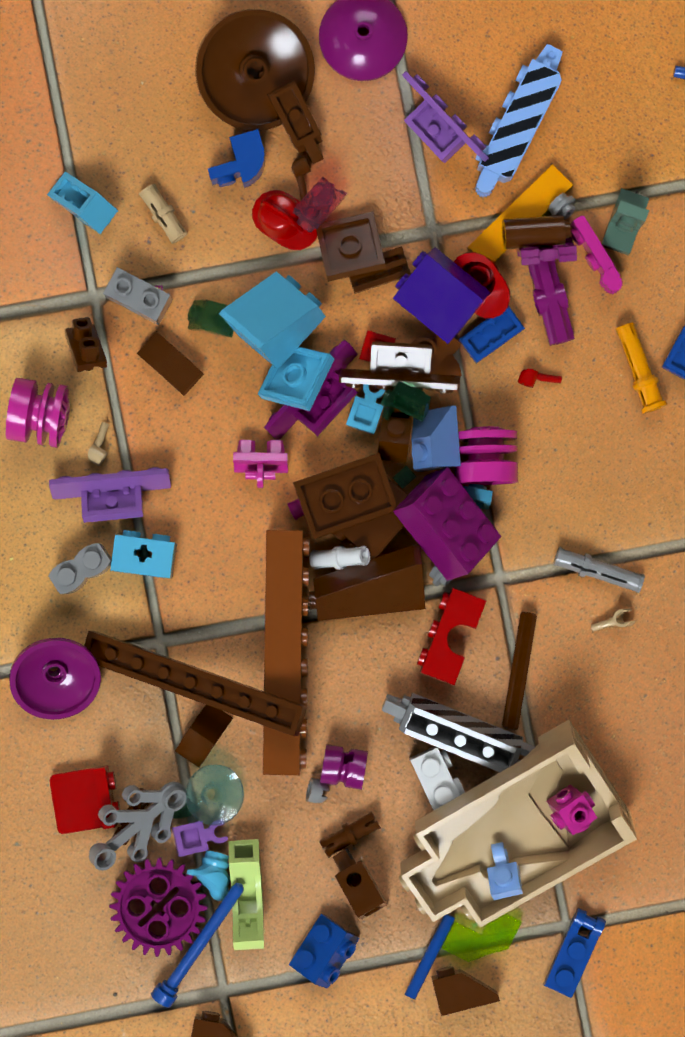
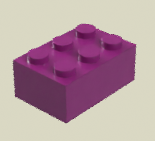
[393,467,502,581]

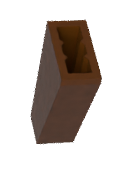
[309,544,426,621]

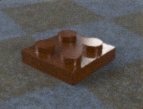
[315,212,386,282]

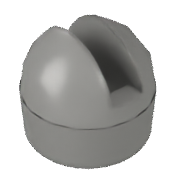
[306,778,330,803]

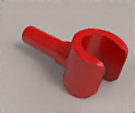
[518,369,562,388]

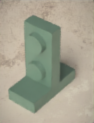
[601,188,650,256]

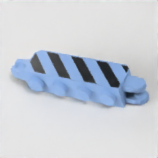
[475,44,563,198]

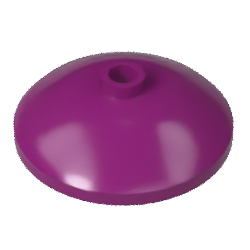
[319,0,408,81]
[9,638,101,720]

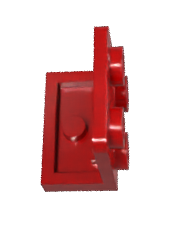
[49,765,121,834]

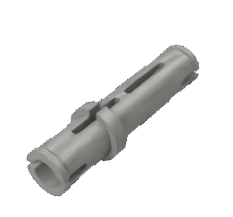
[553,547,645,593]

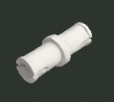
[309,546,370,570]

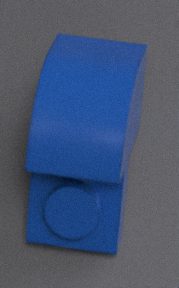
[207,129,265,188]

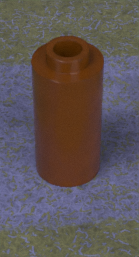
[502,215,571,250]

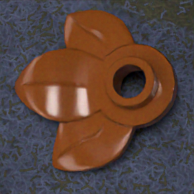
[411,336,462,392]

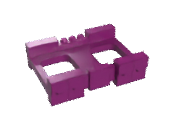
[517,237,577,265]

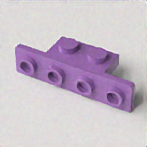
[402,71,489,163]
[49,467,171,523]

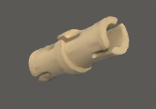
[139,184,188,244]

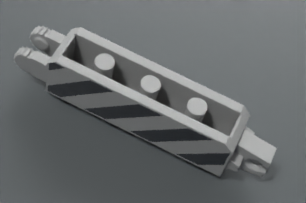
[382,693,535,772]

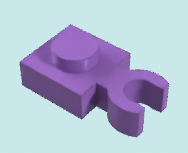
[172,820,228,857]

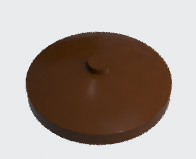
[195,9,315,131]

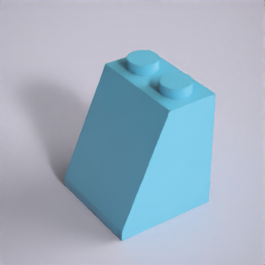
[219,271,326,369]

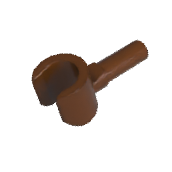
[291,157,311,201]

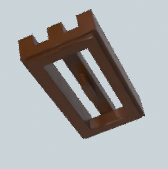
[349,246,411,294]

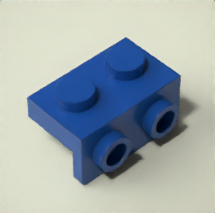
[289,914,359,988]

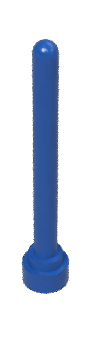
[151,883,244,1008]

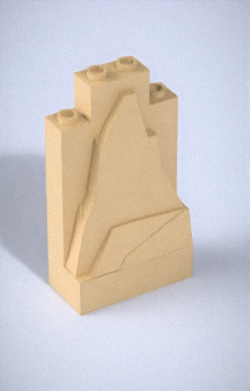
[399,720,637,928]

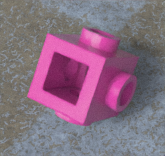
[546,784,597,835]

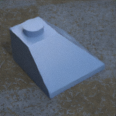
[411,406,461,472]

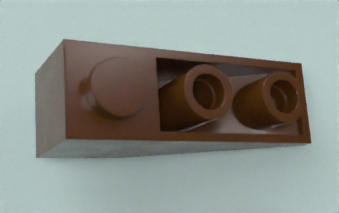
[377,386,415,463]

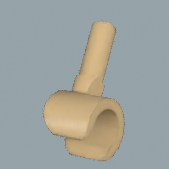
[88,422,109,466]
[591,609,635,632]

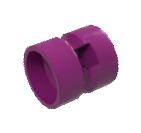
[320,744,368,790]

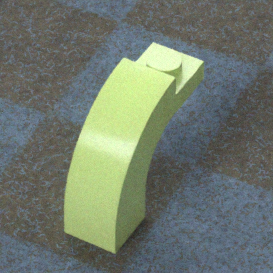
[228,839,265,950]

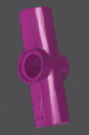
[528,260,575,346]

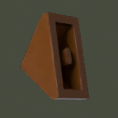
[175,705,233,768]

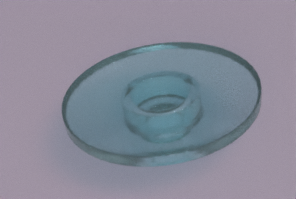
[185,765,244,825]

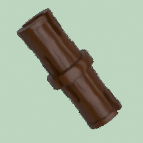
[319,811,381,858]

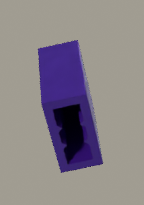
[393,247,491,344]

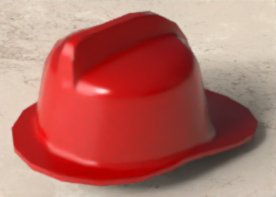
[252,190,319,250]
[454,252,510,318]

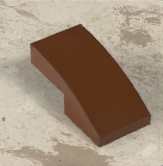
[137,331,204,396]

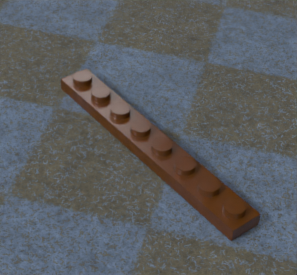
[84,630,307,736]

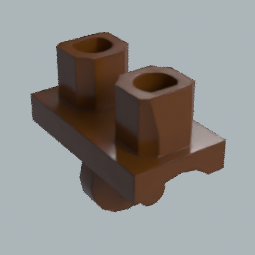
[65,317,107,372]

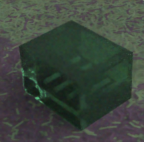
[392,465,416,489]

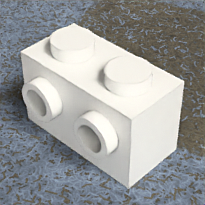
[409,746,465,811]

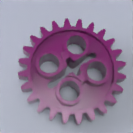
[109,857,208,957]

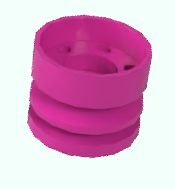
[6,378,70,448]
[455,426,518,485]

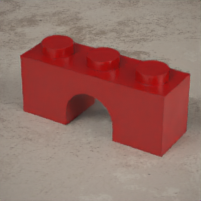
[417,588,487,685]

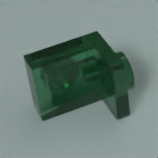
[188,300,233,337]
[381,381,431,422]

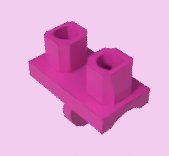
[233,440,288,488]

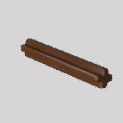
[502,612,537,730]

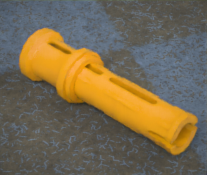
[616,322,668,414]

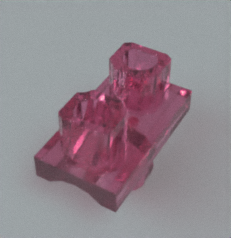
[293,177,347,232]

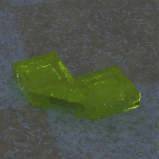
[441,913,522,962]

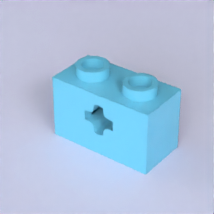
[110,530,177,579]

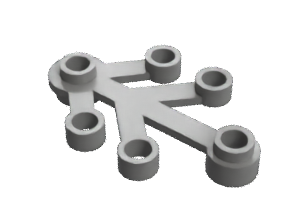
[89,782,187,871]

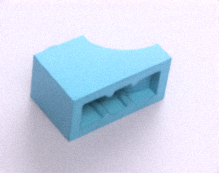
[47,172,118,234]

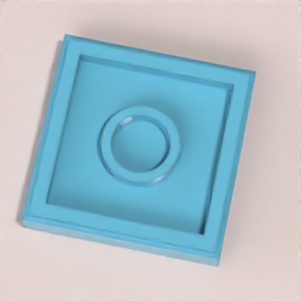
[258,347,335,411]

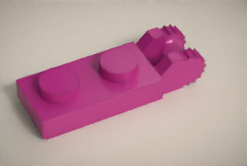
[570,215,623,295]

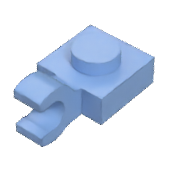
[487,842,523,900]

